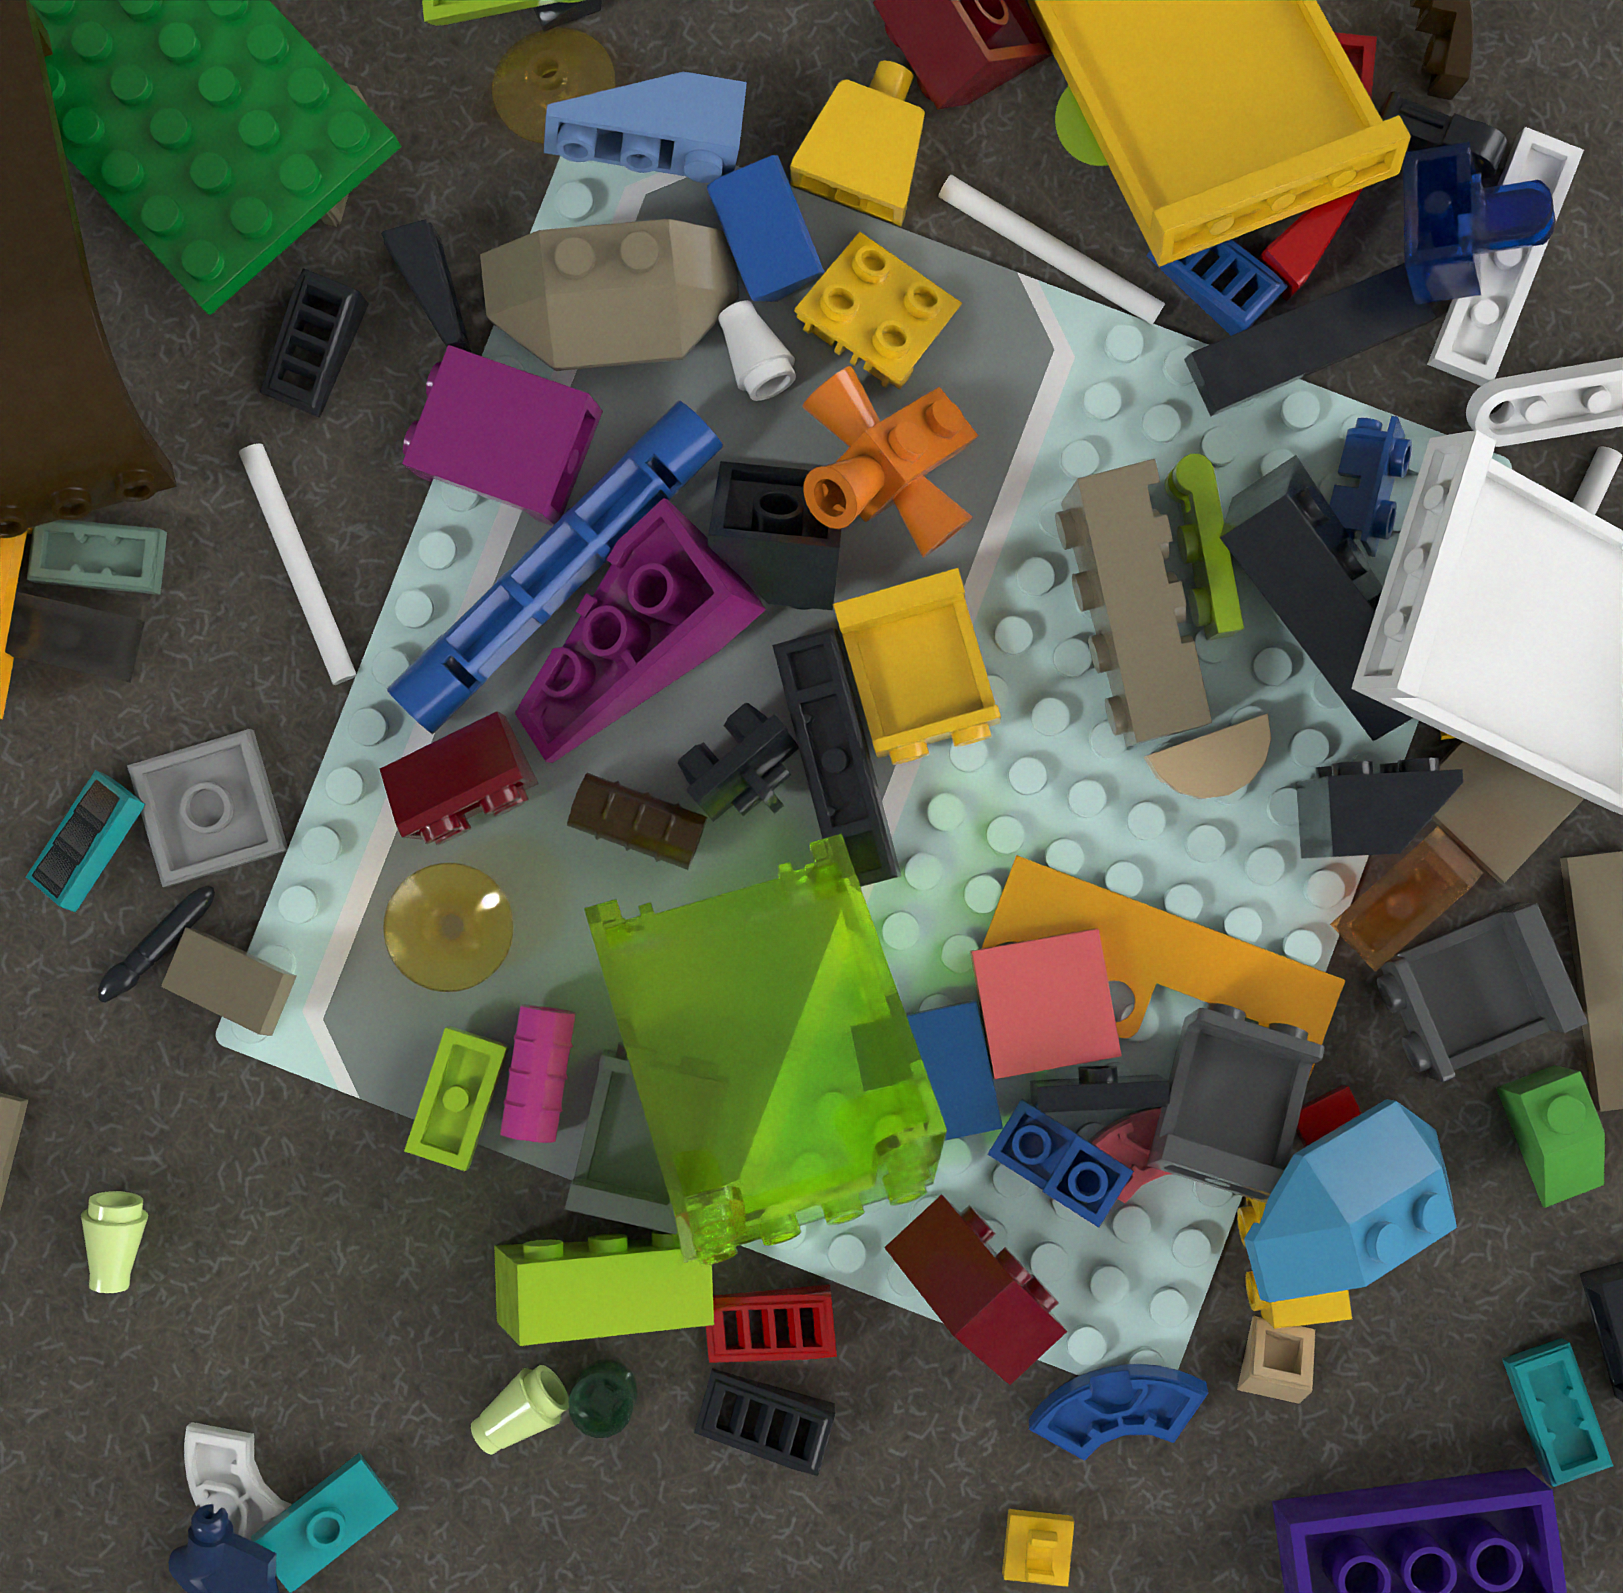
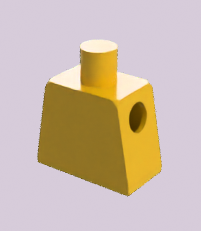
[790,60,925,227]

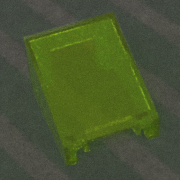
[584,834,947,1266]

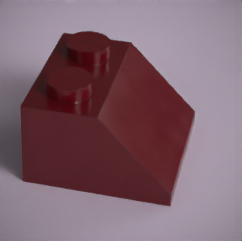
[873,0,1053,109]

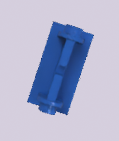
[1329,416,1412,557]

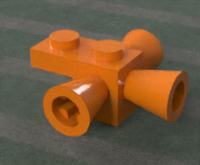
[802,366,979,558]

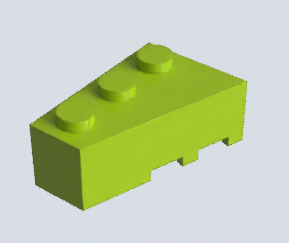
[494,1230,714,1346]

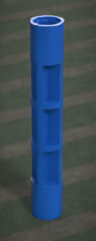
[387,400,723,734]

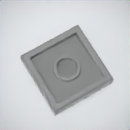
[127,729,288,887]

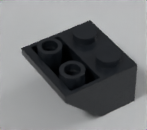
[1296,758,1464,859]

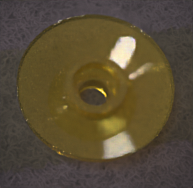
[492,28,616,144]
[383,863,514,992]

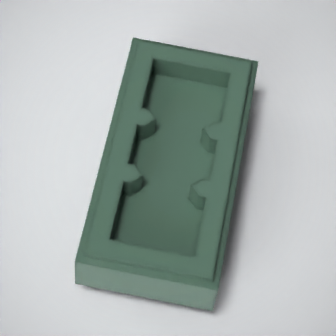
[27,519,167,595]

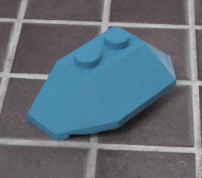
[1244,1099,1457,1303]

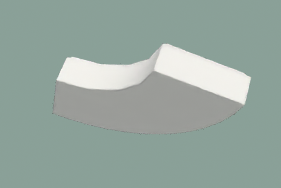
[184,1422,292,1540]

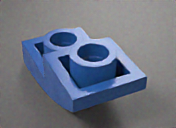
[987,1099,1134,1228]

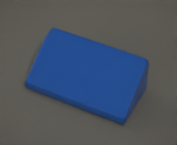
[707,155,825,302]

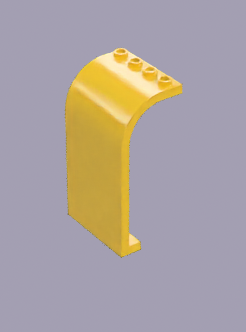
[1027,0,1411,267]

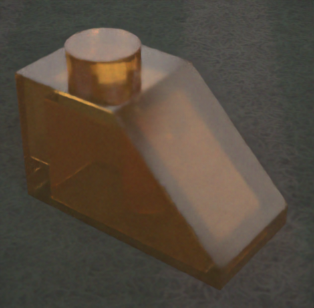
[1330,826,1484,972]

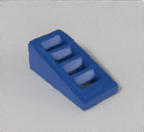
[1146,239,1288,336]

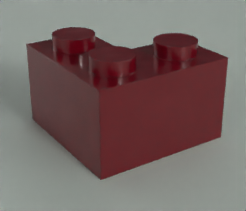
[884,1194,1068,1385]

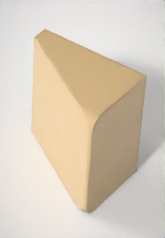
[1237,1316,1315,1404]

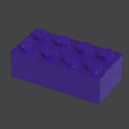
[1272,1468,1567,1593]

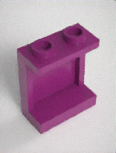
[402,345,603,526]

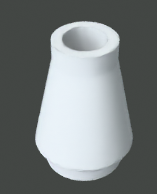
[718,300,796,401]

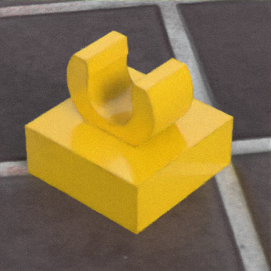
[1002,1509,1075,1587]

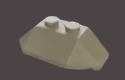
[480,219,739,371]

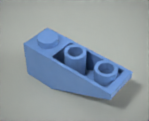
[544,71,747,183]

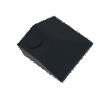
[708,461,841,611]

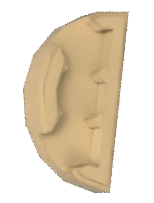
[1144,713,1271,799]

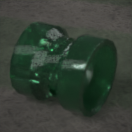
[568,1359,638,1438]

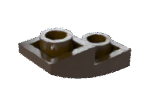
[1410,0,1474,100]

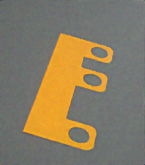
[981,855,1345,1081]

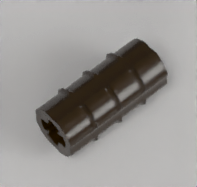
[567,773,708,870]

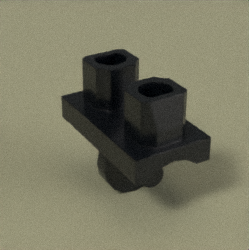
[678,703,799,822]

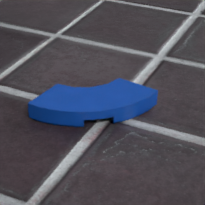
[1029,1364,1208,1461]

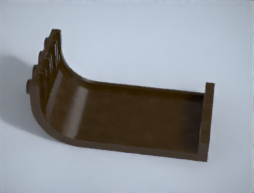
[0,0,177,538]

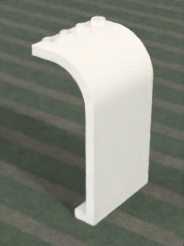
[1351,430,1623,815]

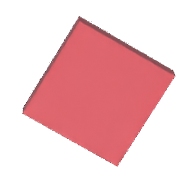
[970,928,1122,1079]

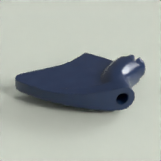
[168,1504,280,1593]

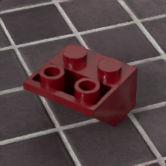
[380,711,539,845]

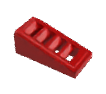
[1258,188,1363,301]
[706,1284,837,1363]

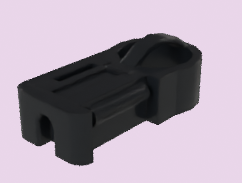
[1379,91,1507,180]

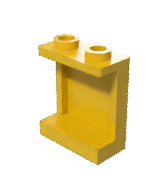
[833,568,1001,765]

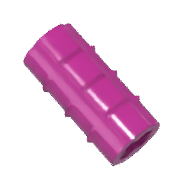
[500,1004,576,1143]

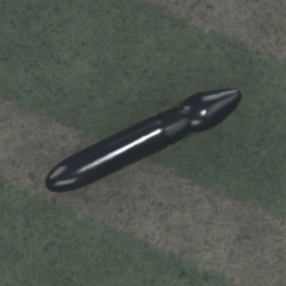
[98,886,215,1003]

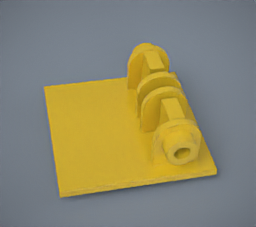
[794,232,962,390]

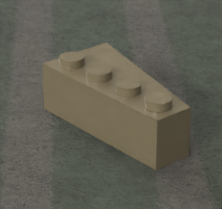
[1055,459,1212,747]

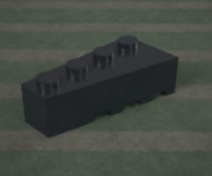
[1220,455,1413,741]

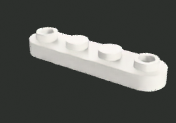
[1466,357,1623,447]

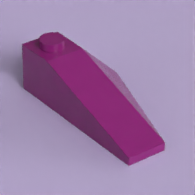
[515,498,766,763]

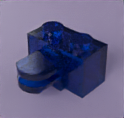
[1403,142,1556,304]

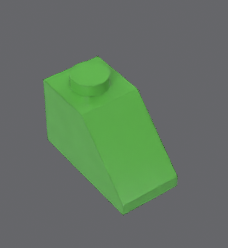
[1496,1065,1605,1208]

